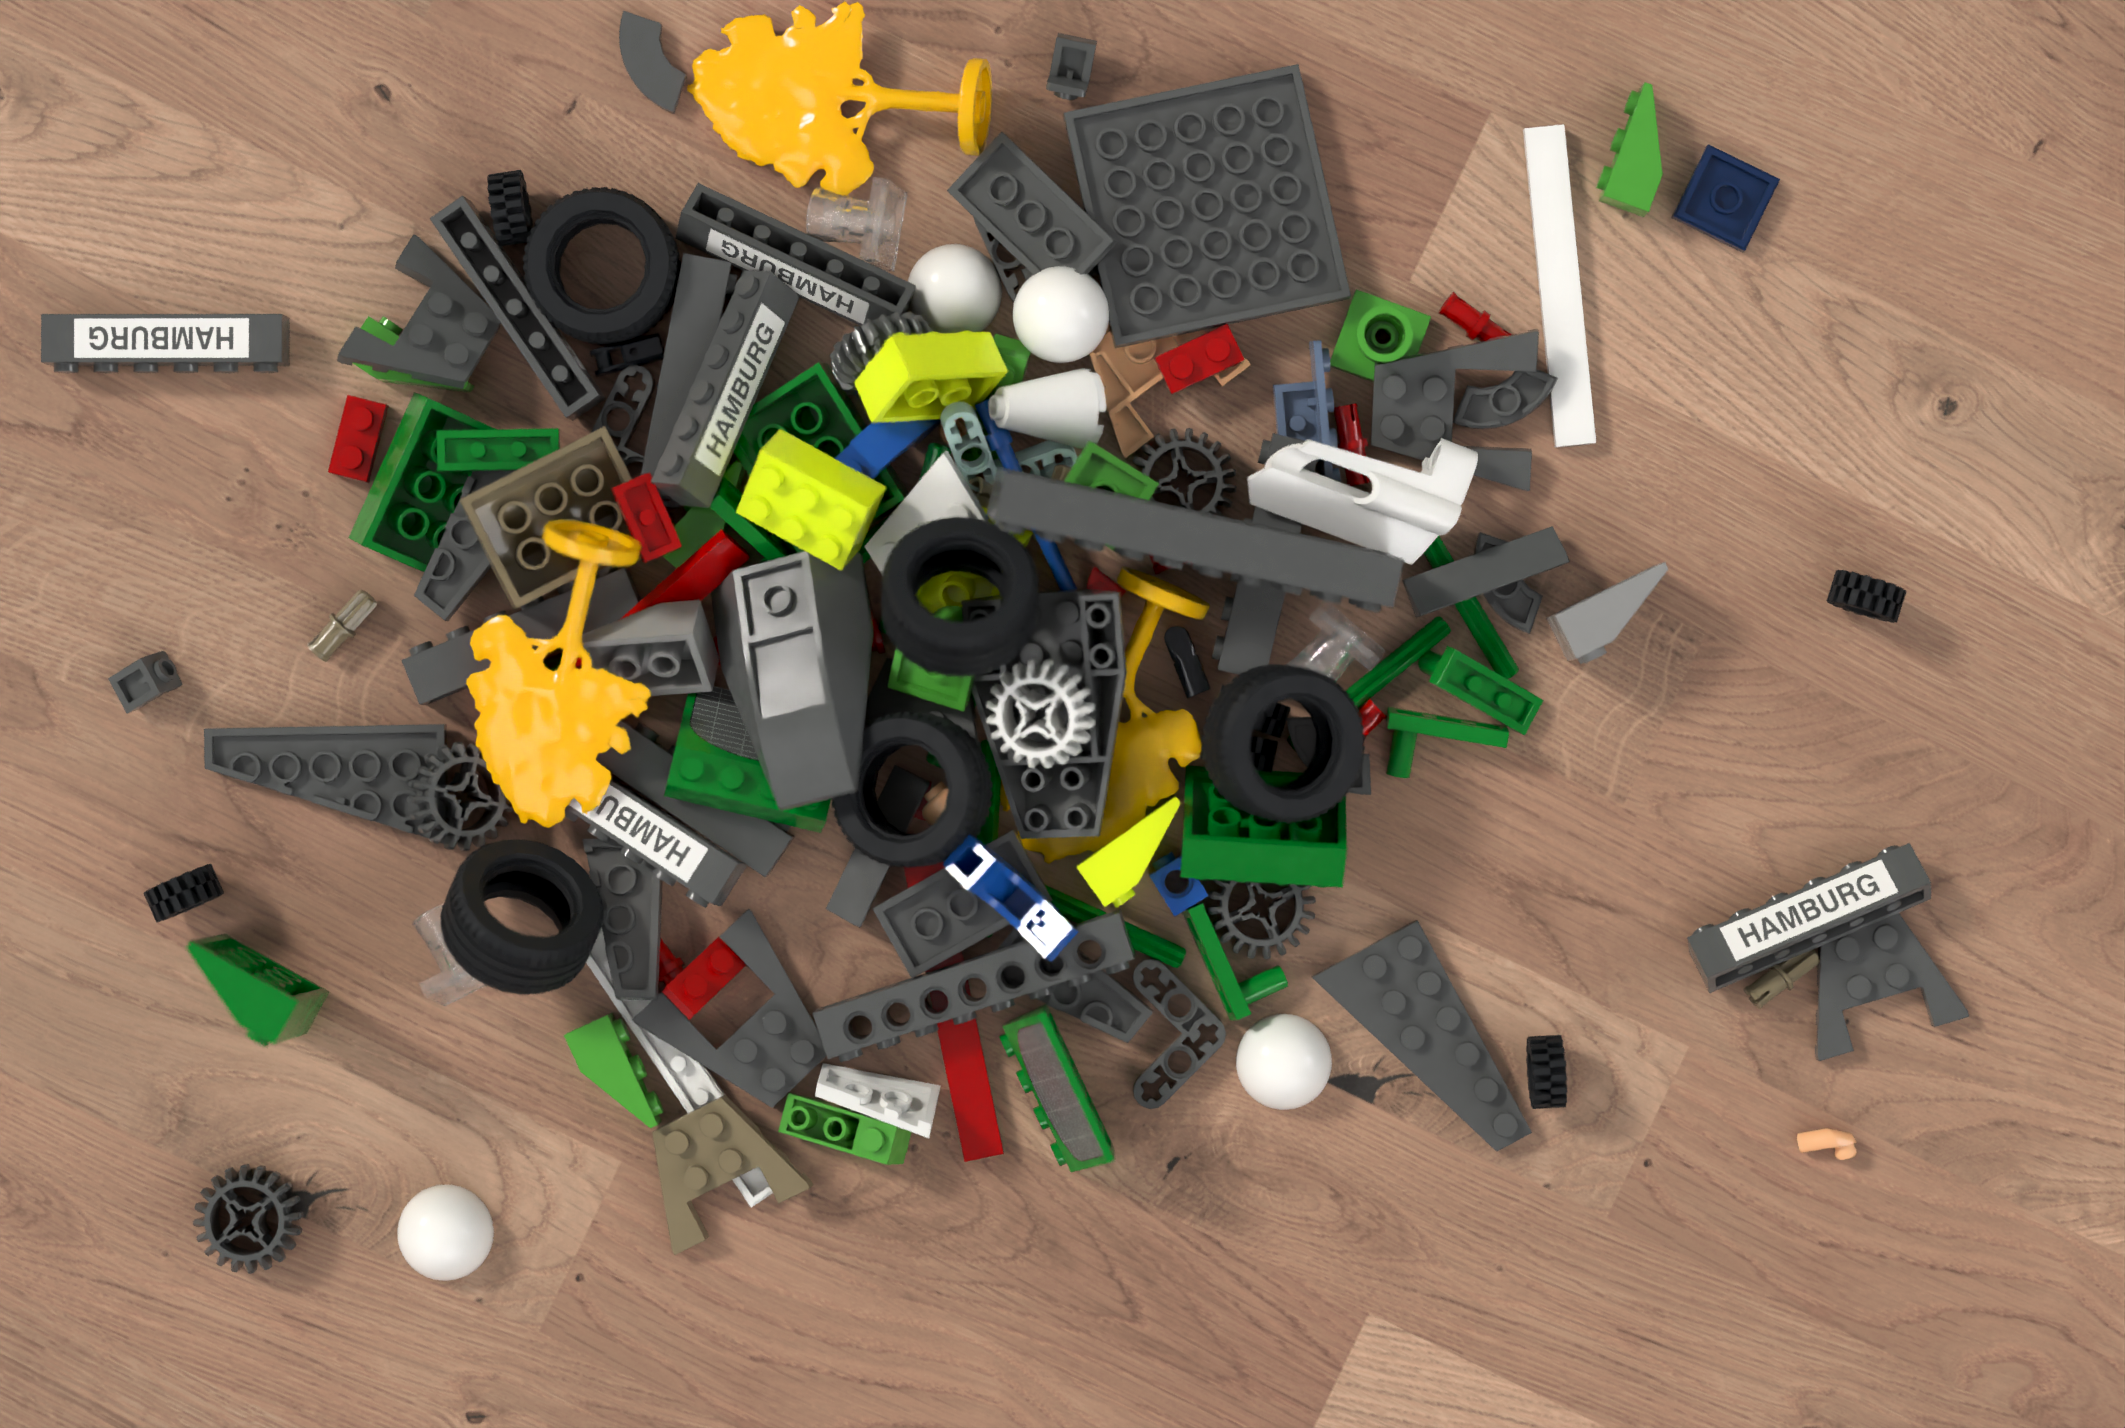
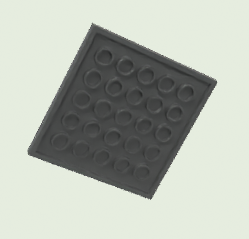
[1063,64,1351,348]

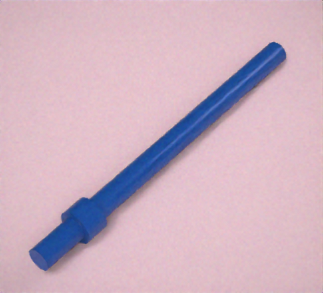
[975,399,1078,590]

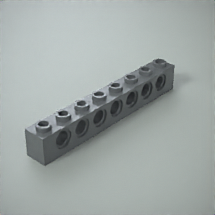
[812,909,1136,1062]

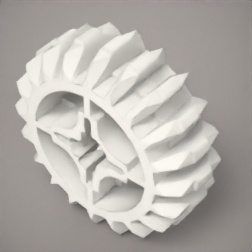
[986,659,1095,769]

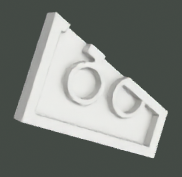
[865,450,989,576]
[815,1063,941,1138]

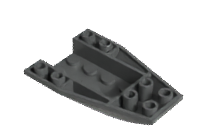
[711,551,874,811]
[961,589,1127,839]

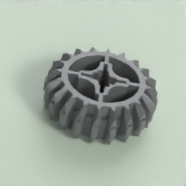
[830,312,933,398]
[1133,428,1237,516]
[407,742,514,851]
[1207,880,1316,959]
[193,1164,304,1274]

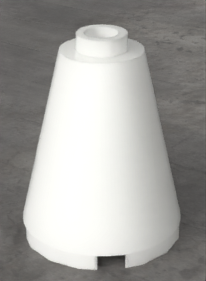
[988,368,1106,449]

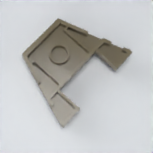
[652,1095,813,1255]

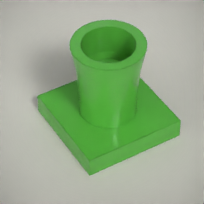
[1330,289,1431,382]
[1064,440,1159,551]
[887,606,975,712]

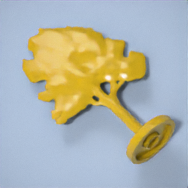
[687,1,992,197]
[466,520,651,828]
[1000,566,1210,864]

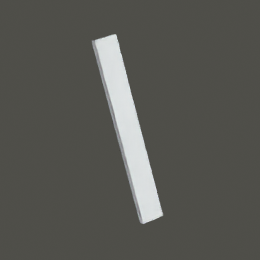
[1523,124,1596,448]
[586,927,773,1208]

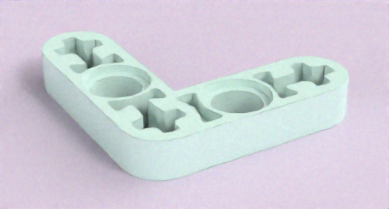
[940,402,1078,492]

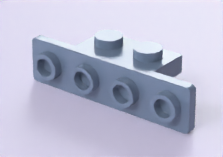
[1273,340,1341,482]

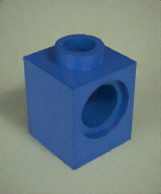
[1149,851,1209,917]

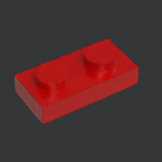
[1154,323,1244,395]
[328,395,389,483]
[611,472,682,563]
[661,936,746,1020]

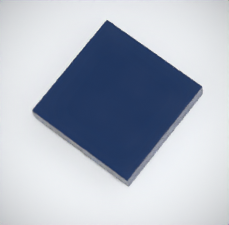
[1671,144,1780,253]

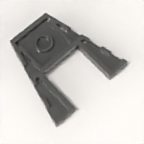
[1371,329,1539,491]
[632,909,827,1108]

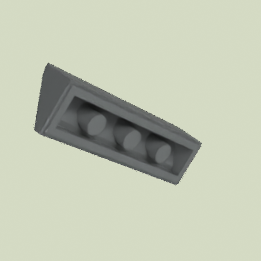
[1402,526,1570,618]
[826,765,931,928]

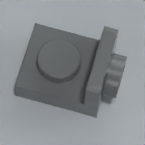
[108,651,182,714]

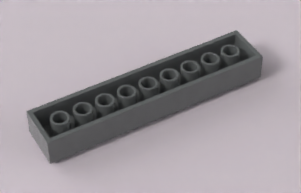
[987,466,1404,612]

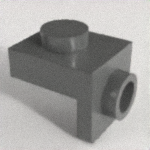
[1046,33,1097,100]

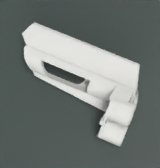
[1248,438,1478,565]

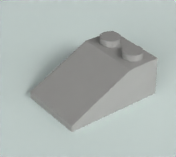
[1546,562,1668,664]
[582,600,719,696]

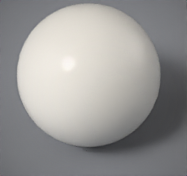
[908,244,1002,334]
[1013,266,1109,363]
[1236,1014,1332,1110]
[397,1185,494,1281]

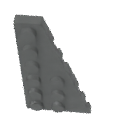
[204,724,448,843]
[1311,920,1532,1151]

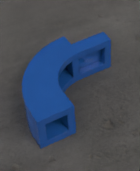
[835,419,941,480]
[943,834,1079,962]

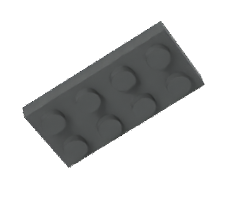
[947,132,1117,275]
[872,829,1053,978]

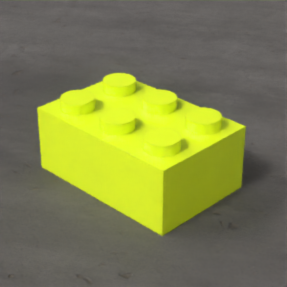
[854,330,1008,423]
[736,429,886,571]

